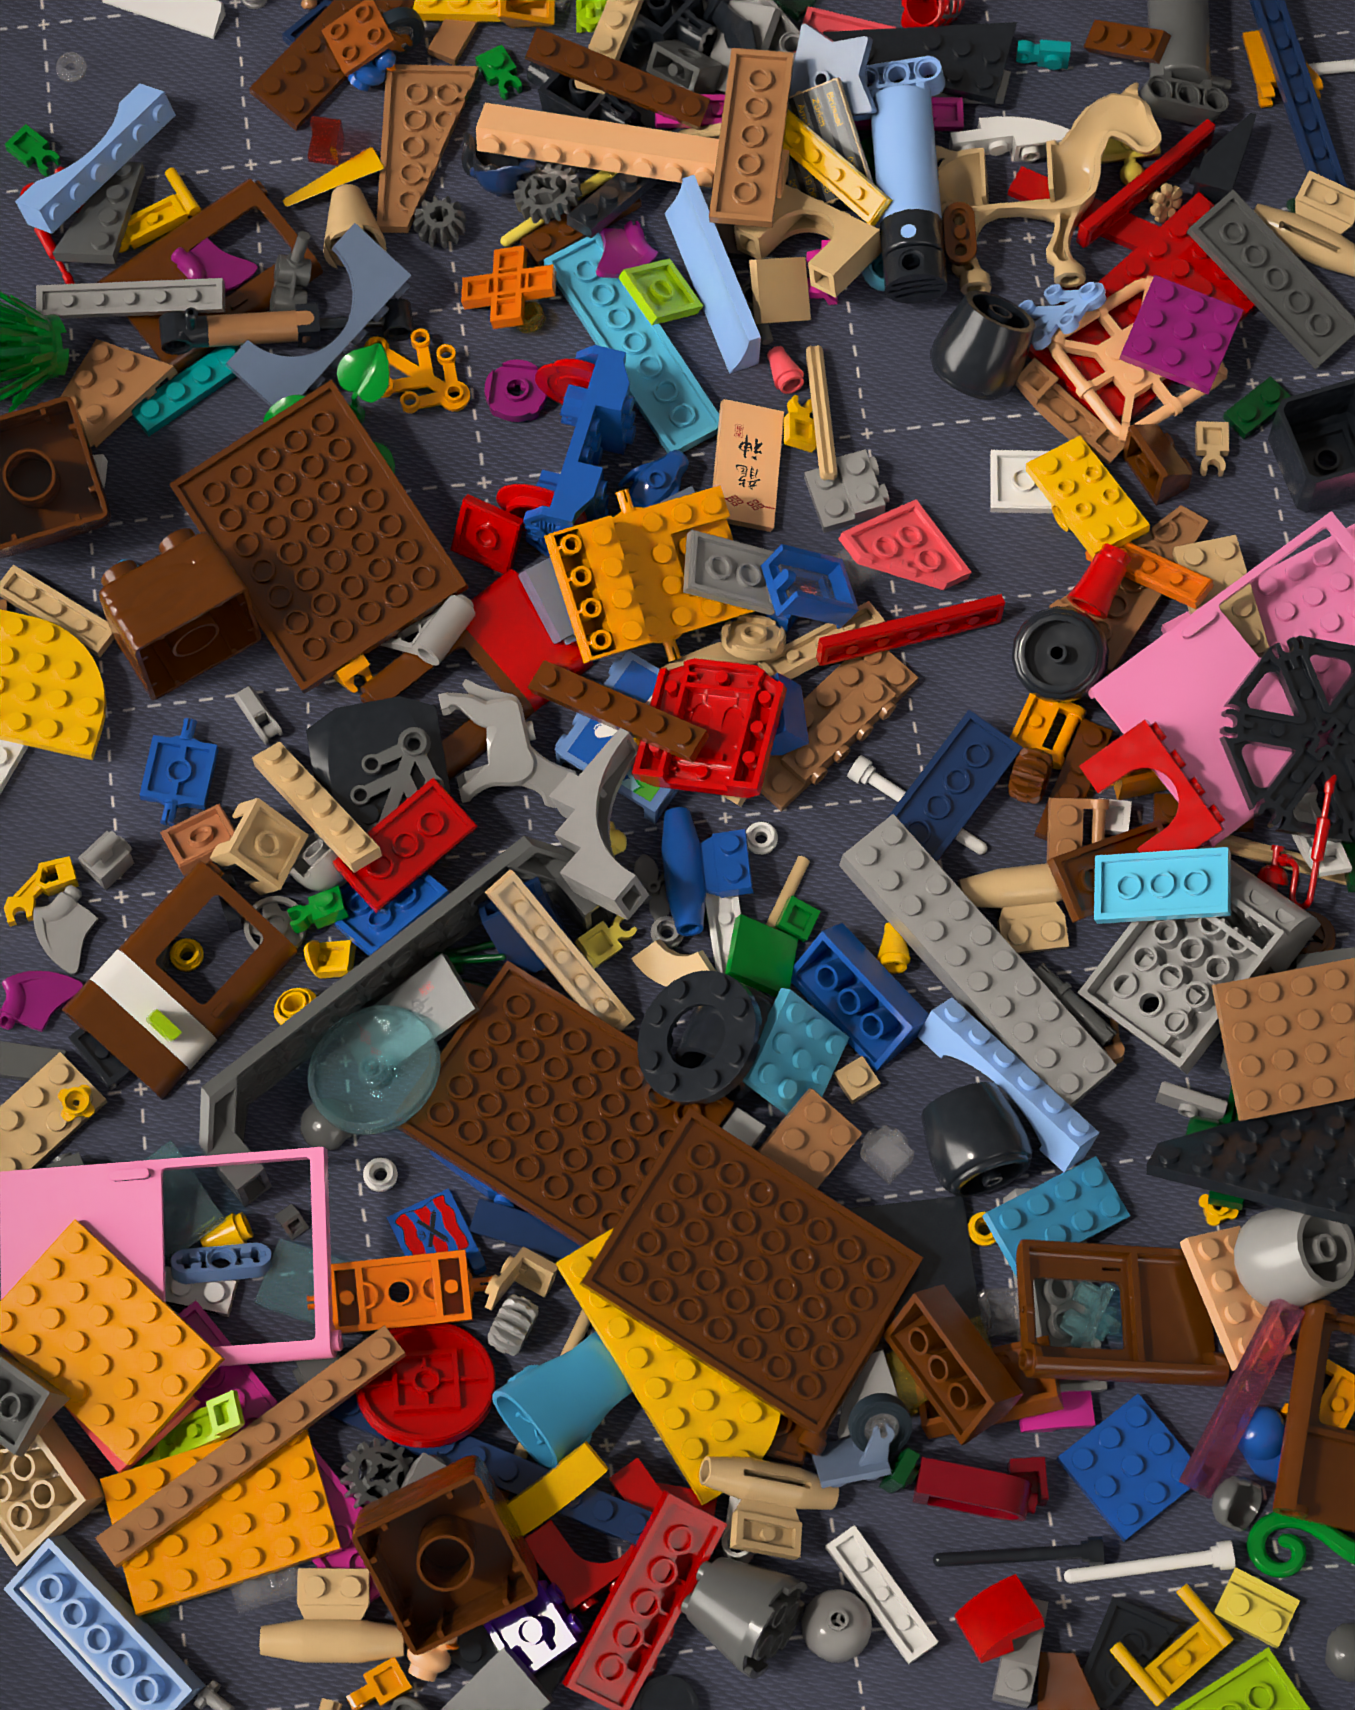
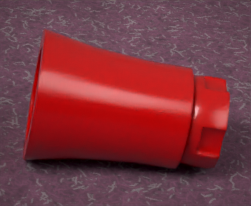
[1067,543,1131,619]

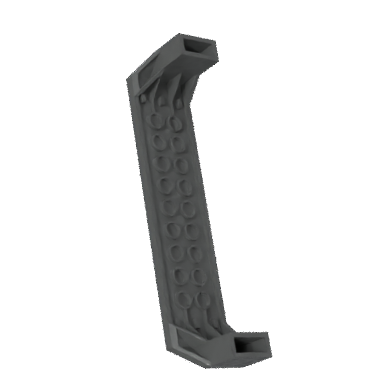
[199,836,613,1208]

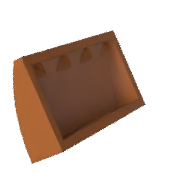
[915,1335,1064,1439]

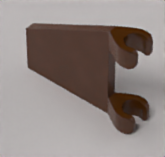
[1037,1652,1101,1710]

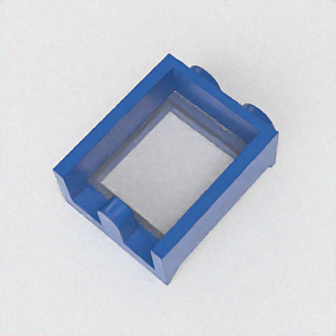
[761,544,859,629]

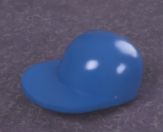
[1235,1406,1286,1483]

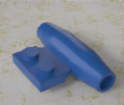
[661,807,754,936]

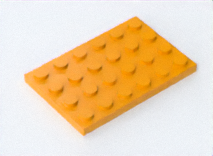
[0,1219,225,1465]
[100,1429,342,1616]

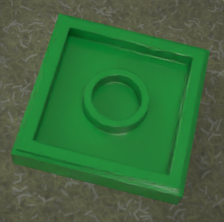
[725,914,798,997]

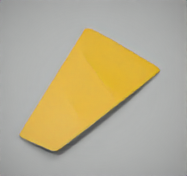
[283,147,384,207]

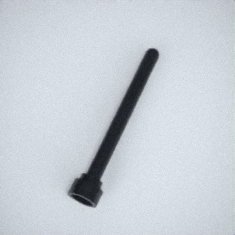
[933,1536,1104,1567]

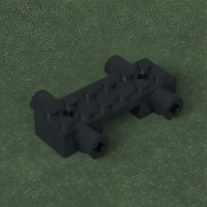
[527,0,718,126]

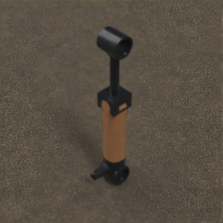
[159,298,414,355]

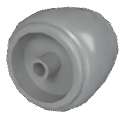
[1234,1207,1355,1311]

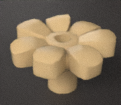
[1149,183,1183,223]

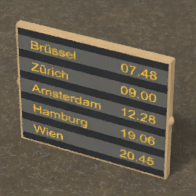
[785,77,873,204]

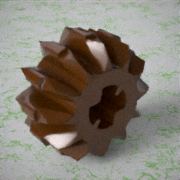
[1008,747,1053,804]

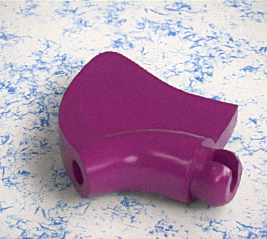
[596,220,658,278]
[171,238,257,292]
[0,971,83,1032]

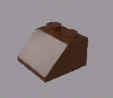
[1122,424,1192,506]

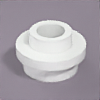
[746,822,778,855]
[363,1158,398,1192]

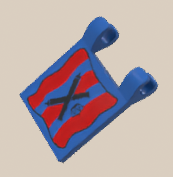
[387,1188,487,1275]

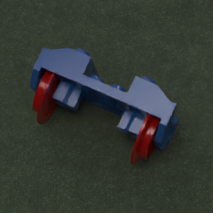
[496,345,636,557]

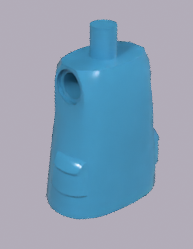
[492,1331,632,1470]

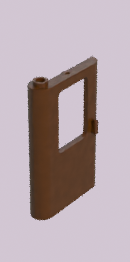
[97,178,323,376]

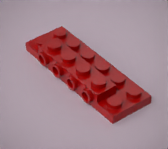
[562,1490,727,1710]

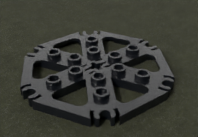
[1219,635,1355,844]

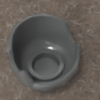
[300,1099,354,1151]
[1212,1476,1262,1532]
[1325,1623,1355,1682]

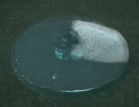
[308,1005,441,1135]

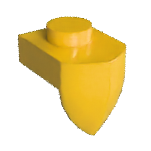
[304,940,356,979]

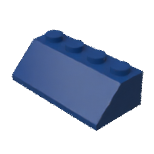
[791,923,929,1072]

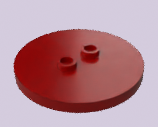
[356,1323,495,1448]

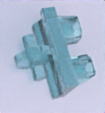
[1059,1281,1121,1348]

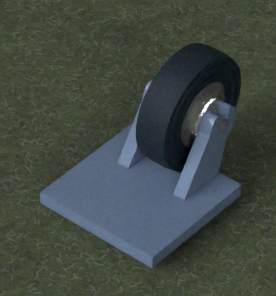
[811,1393,912,1488]

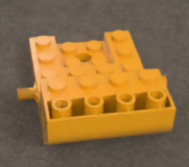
[544,485,754,663]

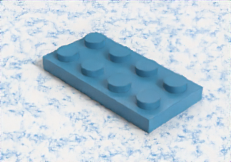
[982,1156,1130,1277]

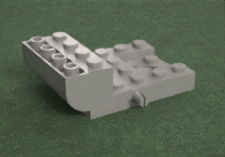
[1078,845,1321,1074]

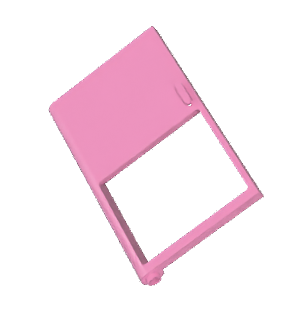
[1087,511,1355,847]
[0,1147,343,1366]

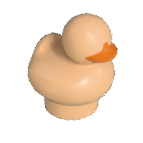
[407,1636,459,1682]

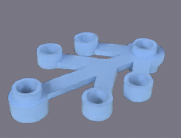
[1018,282,1106,350]

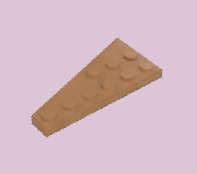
[377,64,479,233]
[1049,505,1209,675]

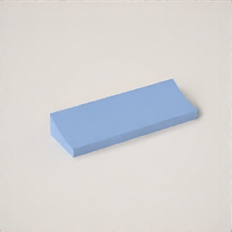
[664,175,761,374]
[4,1535,206,1710]

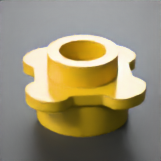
[58,1085,95,1122]
[1198,1194,1239,1226]

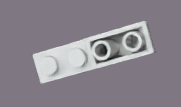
[949,117,1069,162]

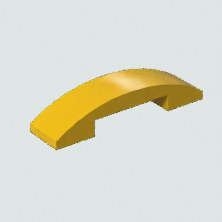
[506,1441,609,1536]

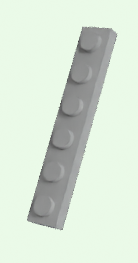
[36,278,225,319]

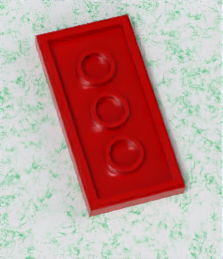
[332,777,478,914]

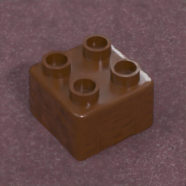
[0,396,111,558]
[99,528,261,700]
[352,1455,538,1655]

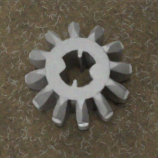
[487,1294,539,1356]

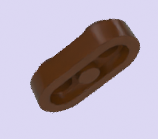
[943,202,977,266]

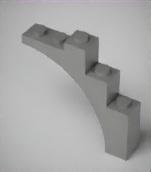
[549,728,649,920]

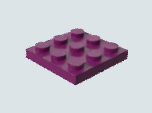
[1119,275,1244,394]

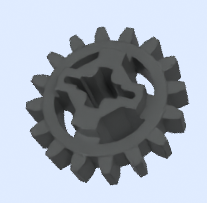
[513,163,582,224]
[340,1438,413,1509]

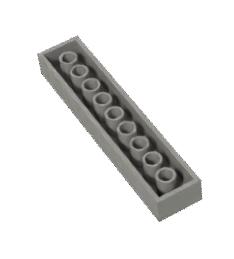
[839,814,1117,1107]

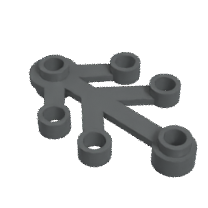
[350,727,445,832]

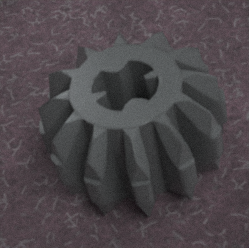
[414,195,467,249]

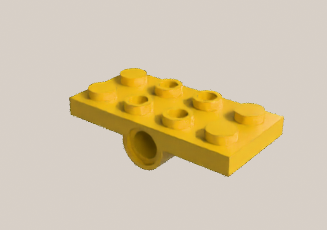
[1026,436,1150,558]

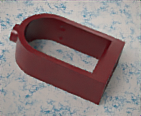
[913,1457,1038,1521]

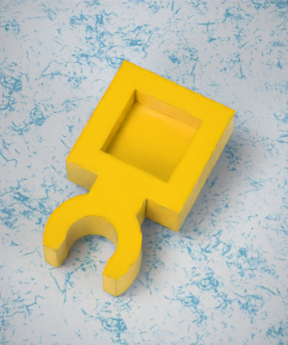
[784,395,817,453]

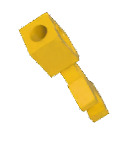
[4,856,79,927]

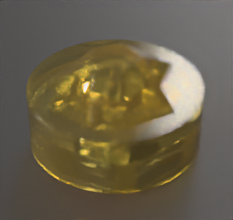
[516,302,546,333]

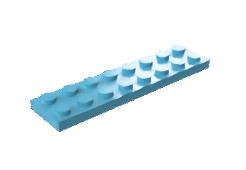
[544,232,719,453]

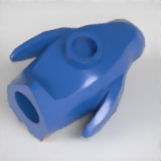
[618,450,689,508]

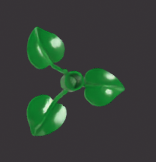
[263,343,395,474]

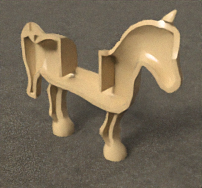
[936,82,1161,295]

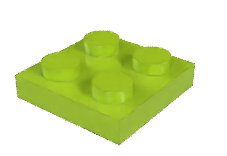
[618,259,703,325]

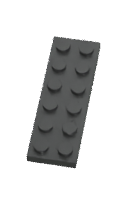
[1187,189,1355,370]

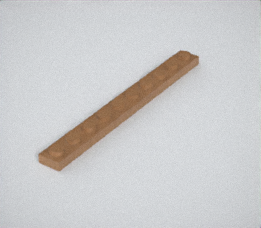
[95,1325,407,1568]

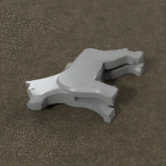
[438,679,576,808]

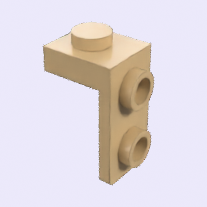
[485,1246,558,1311]

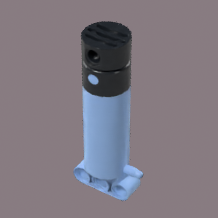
[852,56,948,304]

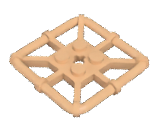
[1047,275,1228,441]

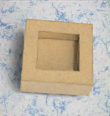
[834,1056,881,1104]

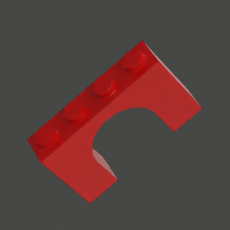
[1079,719,1226,853]
[525,1457,663,1615]

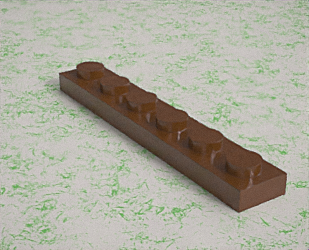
[525,28,711,130]
[528,660,710,763]

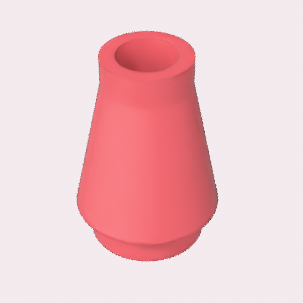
[767,346,804,394]

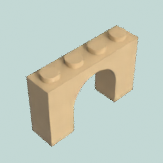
[734,184,882,298]

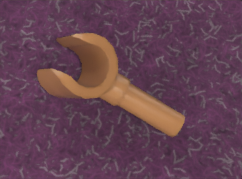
[1103,1019,1125,1064]

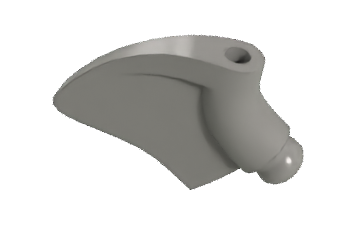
[33,885,98,975]

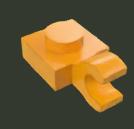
[346,1657,412,1710]

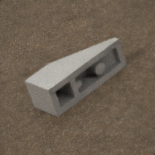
[992,1598,1048,1708]

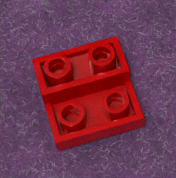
[954,1574,1045,1664]

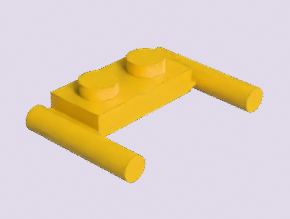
[119,167,201,253]
[1109,1583,1234,1707]

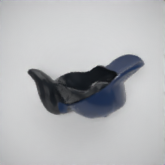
[462,132,536,197]

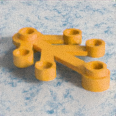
[364,329,470,413]

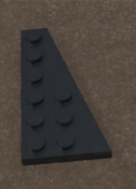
[823,22,1017,105]

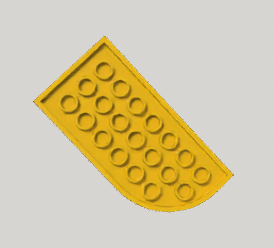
[0,609,106,760]
[555,1228,781,1505]

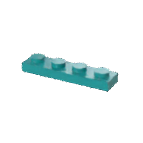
[131,345,239,437]

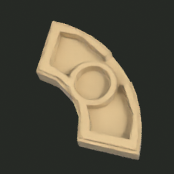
[631,939,716,987]

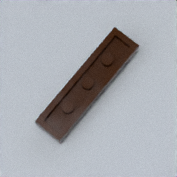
[521,198,642,267]
[1034,719,1113,841]

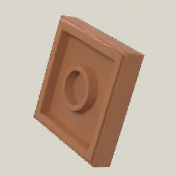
[160,804,235,876]

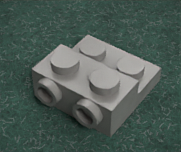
[804,449,889,533]

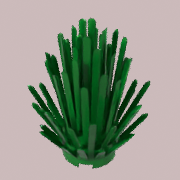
[0,291,69,412]

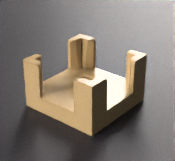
[210,798,309,895]

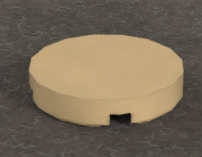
[721,615,786,661]

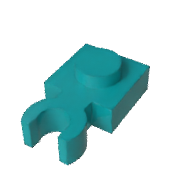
[1016,39,1071,70]

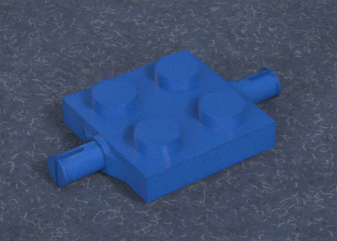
[139,718,219,826]

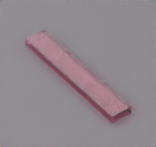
[1178,1298,1305,1499]

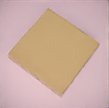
[749,257,811,324]

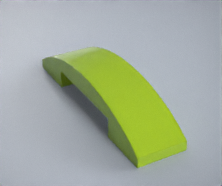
[134,1390,245,1468]

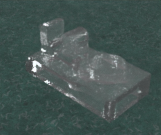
[231,1565,300,1616]

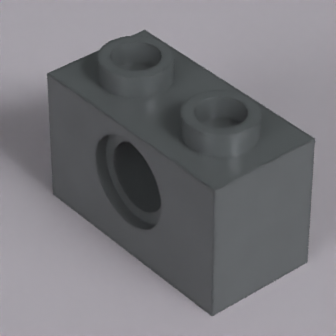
[646,39,722,94]

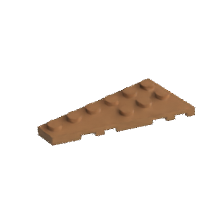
[60,339,178,447]

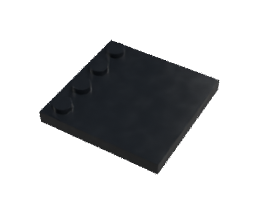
[847,1196,982,1344]

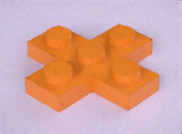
[461,245,556,329]

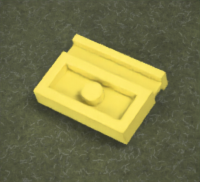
[1213,1568,1300,1649]

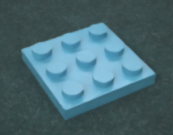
[742,988,850,1115]

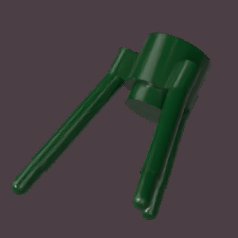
[434,940,506,988]

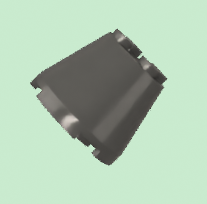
[681,1557,807,1679]

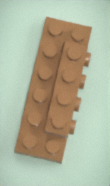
[761,650,918,812]

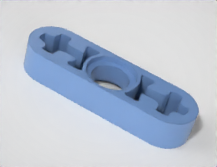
[171,1243,271,1284]

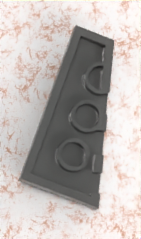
[53,162,145,264]

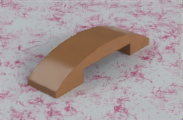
[1015,358,1125,464]

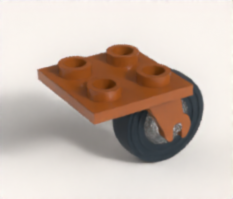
[321,0,425,77]

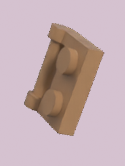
[1047,797,1109,861]

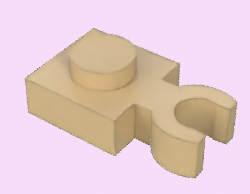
[1195,421,1229,477]

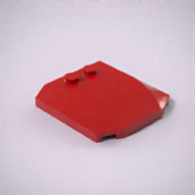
[631,658,787,798]

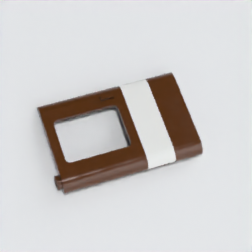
[62,861,298,1100]

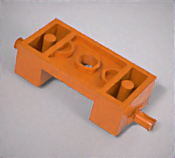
[307,1250,493,1335]

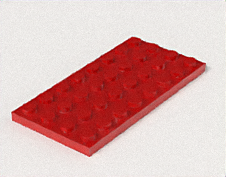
[1028,192,1256,424]

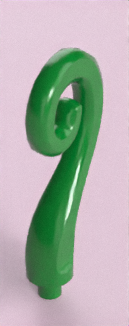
[1246,1512,1355,1578]

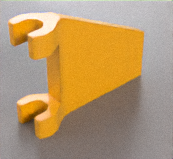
[1242,30,1323,108]

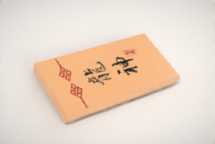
[713,399,784,532]

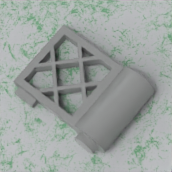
[380,594,475,666]

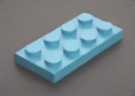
[1094,847,1231,924]

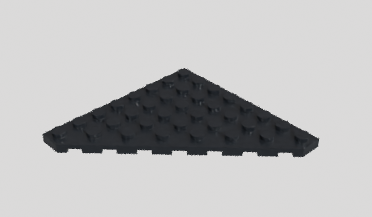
[1146,1098,1355,1227]

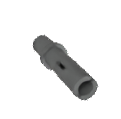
[1034,963,1117,1048]

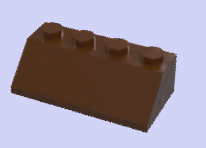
[883,1284,1024,1445]

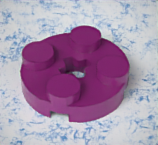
[485,359,548,422]

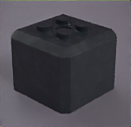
[1268,378,1355,513]

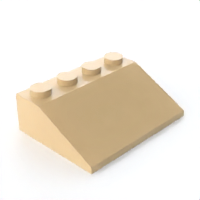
[0,1418,105,1566]

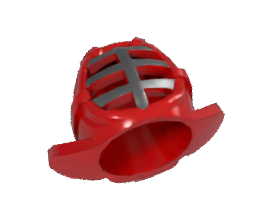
[901,0,965,28]

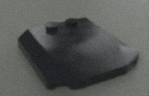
[306,696,452,833]

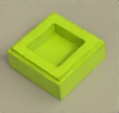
[146,1009,182,1042]

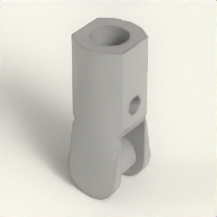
[234,686,283,745]

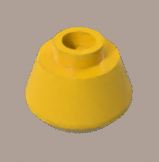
[274,987,316,1025]

